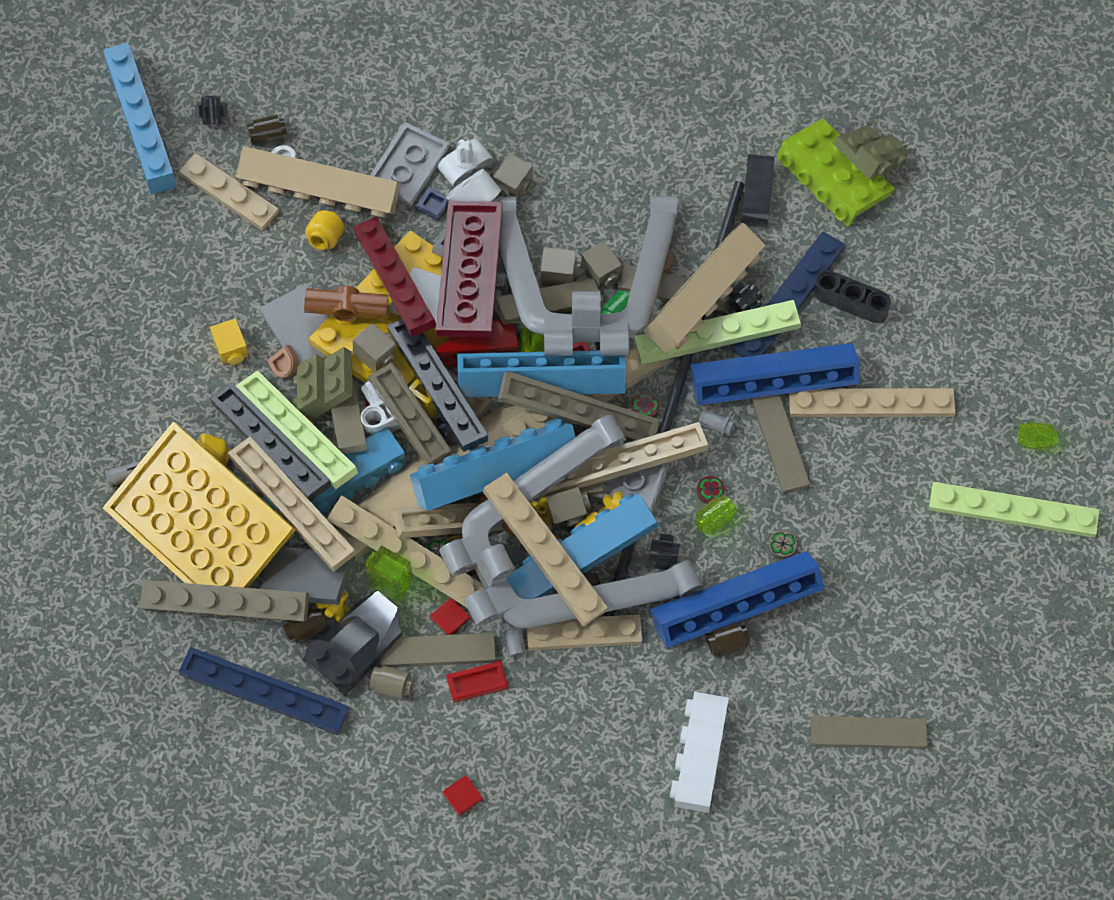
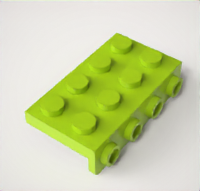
[777,118,895,227]

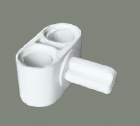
[438,139,494,188]
[446,169,501,202]
[361,381,401,438]

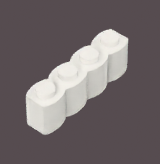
[670,692,729,813]

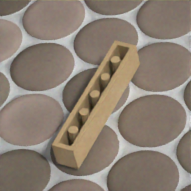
[236,146,402,218]
[643,223,766,353]

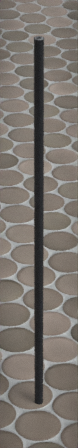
[603,181,745,616]

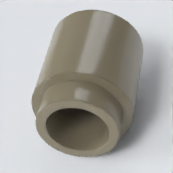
[370,666,414,700]

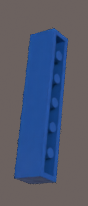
[691,343,860,405]
[650,551,824,648]

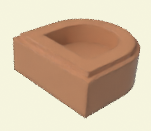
[267,345,299,378]

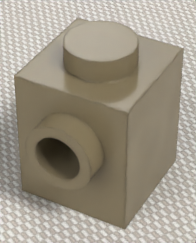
[493,153,533,200]
[581,241,623,289]
[540,247,581,285]
[353,323,396,372]
[546,487,591,527]

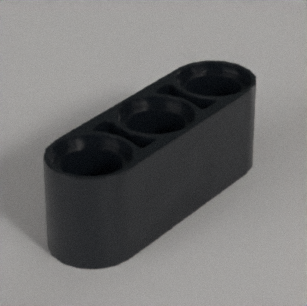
[741,154,775,227]
[814,270,891,323]

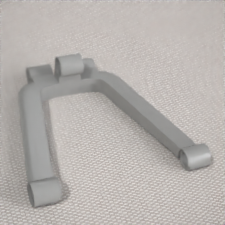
[490,196,677,356]
[439,414,703,628]

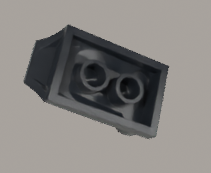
[302,591,403,697]

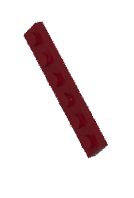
[352,216,436,337]

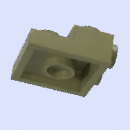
[833,125,909,179]
[293,347,352,419]

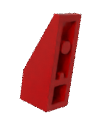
[435,320,518,367]

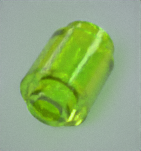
[1017,421,1058,451]
[695,495,737,535]

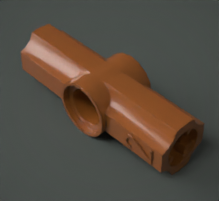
[304,286,389,322]

